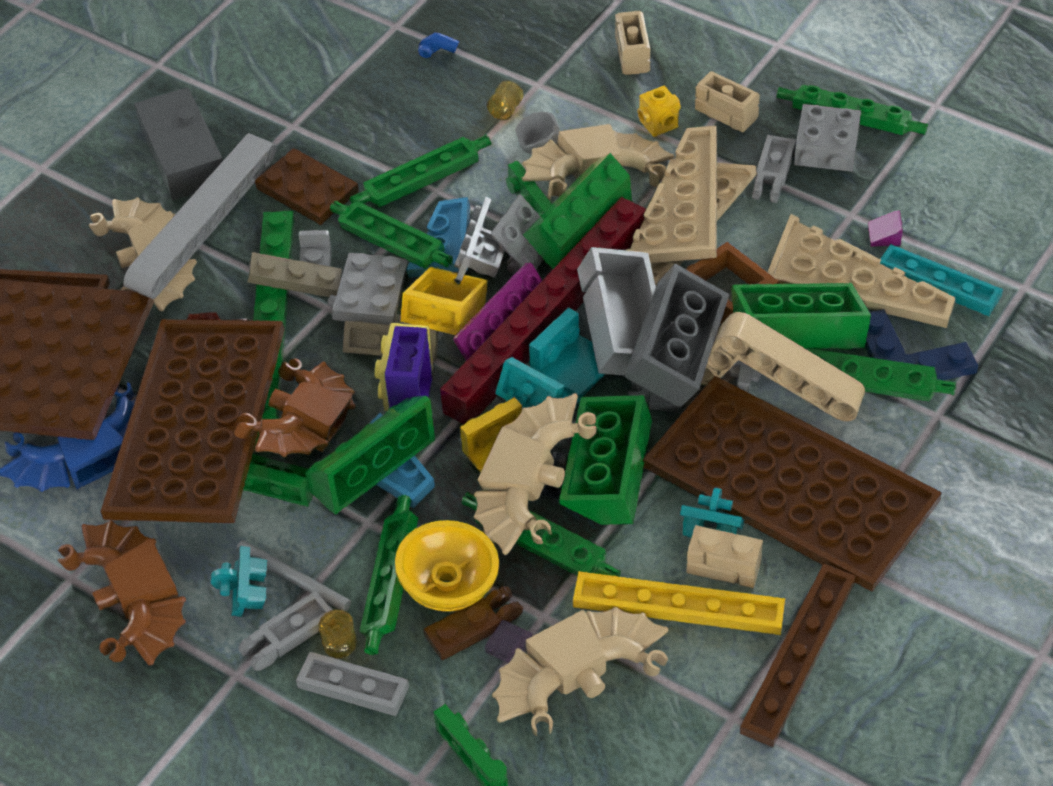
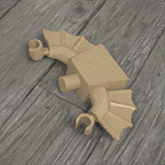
[522,124,674,200]
[89,197,197,312]
[474,394,596,555]
[492,607,668,736]

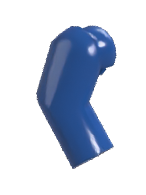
[418,33,459,58]

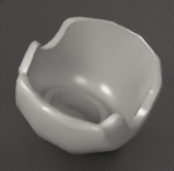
[515,111,560,155]

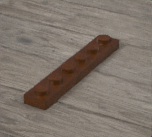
[740,563,856,747]

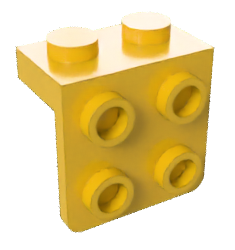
[460,397,522,473]

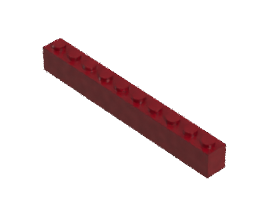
[440,197,646,424]

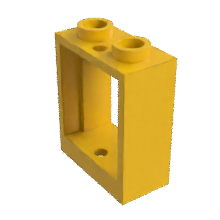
[400,267,488,335]

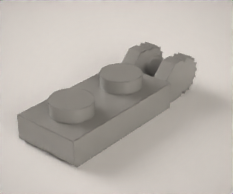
[752,135,796,203]
[238,591,337,671]

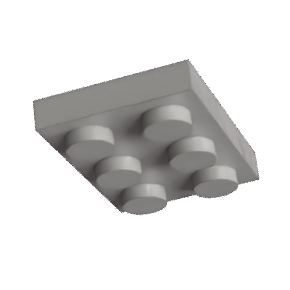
[332,253,408,324]

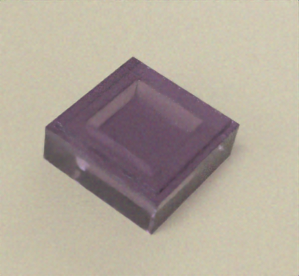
[485,620,533,663]

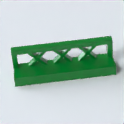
[243,454,314,507]

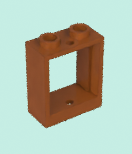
[686,242,779,324]

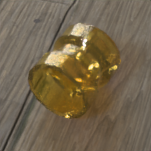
[487,80,524,120]
[319,610,357,658]

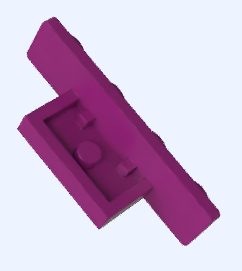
[453,263,542,361]

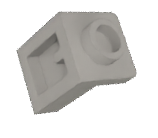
[299,230,332,267]

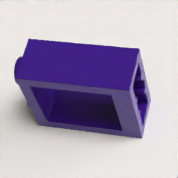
[385,326,433,408]

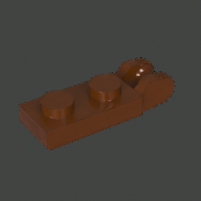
[424,586,524,660]

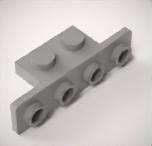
[454,197,505,281]

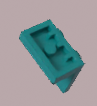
[529,308,605,398]
[495,357,581,409]

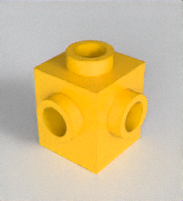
[637,85,681,137]

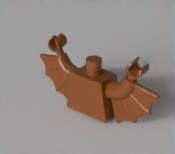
[234,358,356,457]
[57,520,186,665]

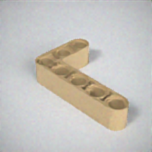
[701,312,865,421]

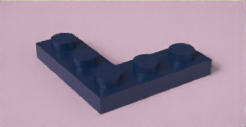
[865,309,978,380]

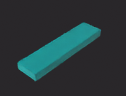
[880,244,1003,316]

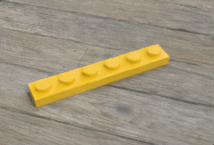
[573,571,785,635]

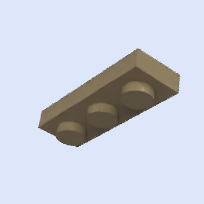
[247,252,342,297]
[343,320,439,361]

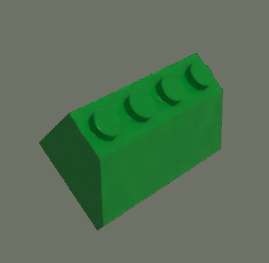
[523,153,633,270]
[731,283,871,350]
[559,395,652,525]
[306,396,435,515]

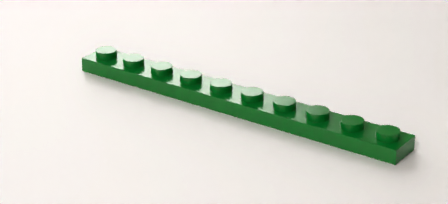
[253,211,294,451]

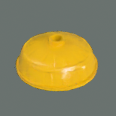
[395,520,499,611]

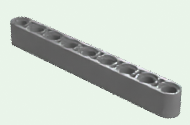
[123,133,276,299]

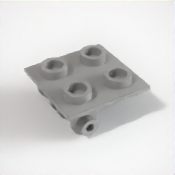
[490,194,543,274]

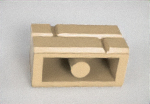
[615,11,650,75]
[695,71,760,132]
[687,526,763,588]

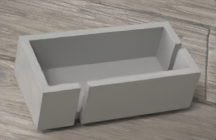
[577,247,656,375]

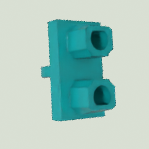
[680,487,744,538]
[211,546,267,617]

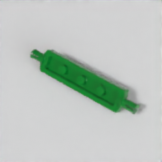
[776,84,928,135]
[350,134,491,208]
[330,201,453,269]
[808,348,956,402]
[461,492,621,577]
[359,495,419,656]

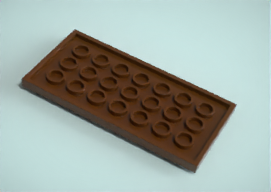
[100,319,285,523]
[643,376,942,592]

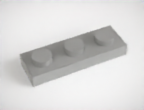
[296,652,409,716]

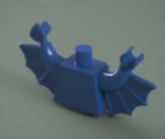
[0,382,136,492]

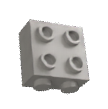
[794,104,861,172]

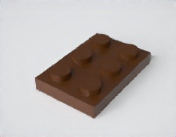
[255,148,359,225]

